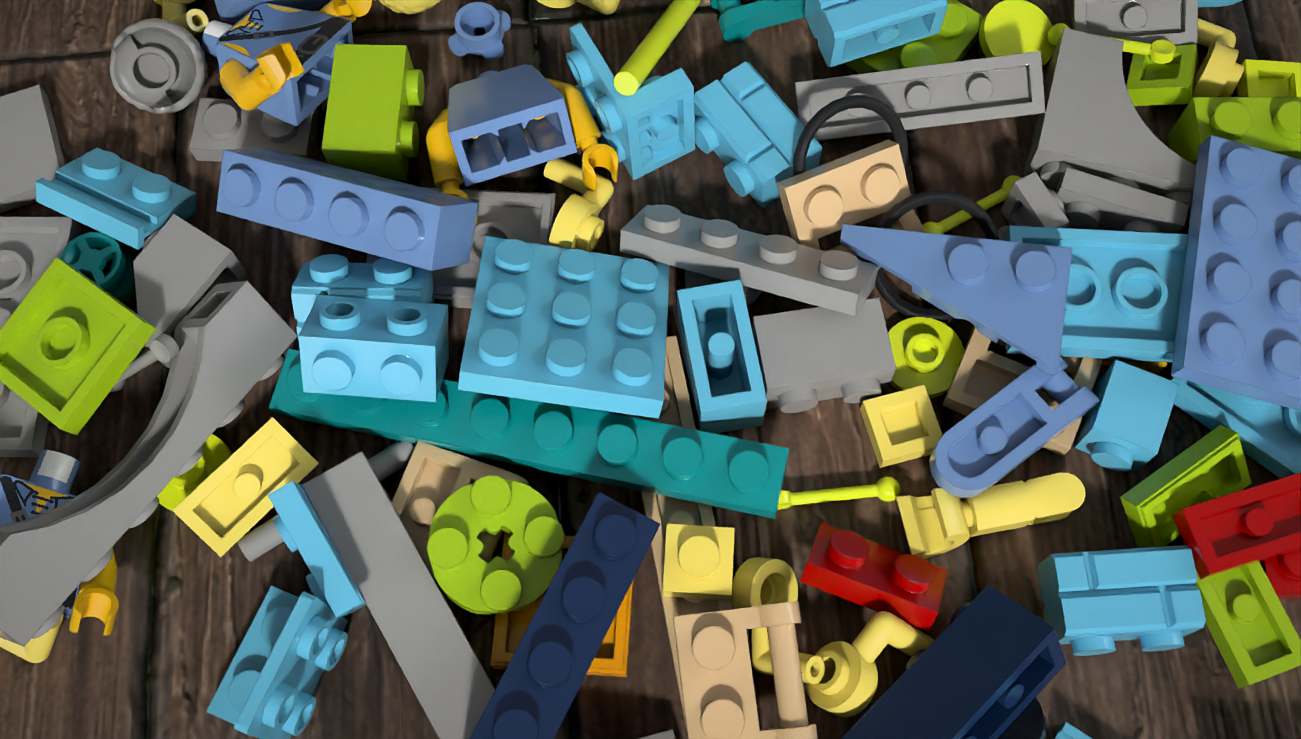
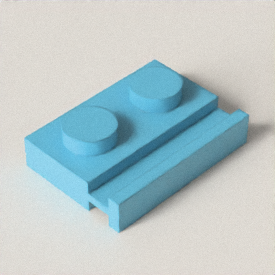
[35,148,196,250]
[268,481,366,617]

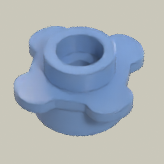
[448,2,511,61]

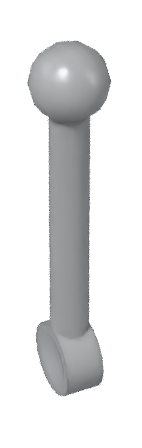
[110,334,179,392]

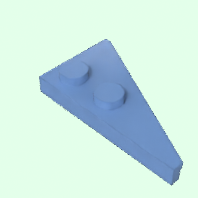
[840,224,1072,375]

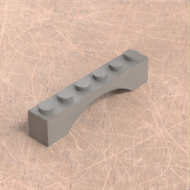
[0,281,297,647]

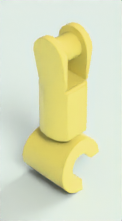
[896,472,1086,559]

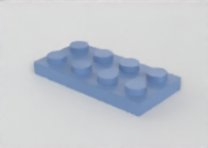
[1171,135,1301,410]

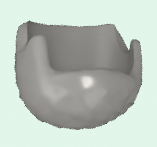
[110,18,208,114]

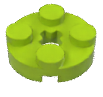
[427,475,564,615]

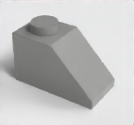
[133,214,250,369]

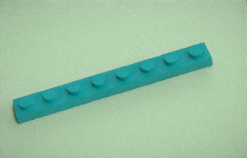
[269,348,789,519]

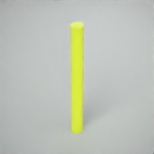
[614,0,702,96]

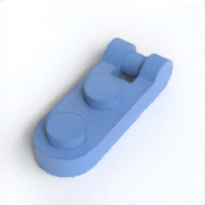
[929,357,1100,498]

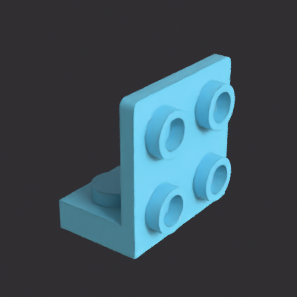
[566,22,695,181]
[206,586,348,739]

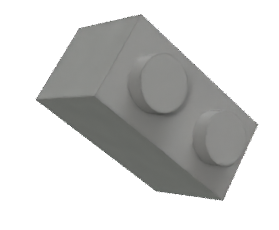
[752,297,896,413]

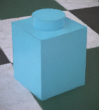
[1074,360,1180,472]

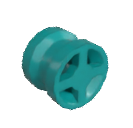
[60,232,136,303]

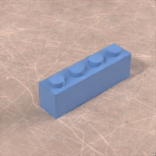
[216,148,479,271]

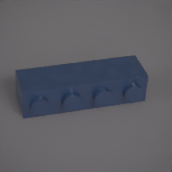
[470,492,660,739]
[841,584,1066,739]

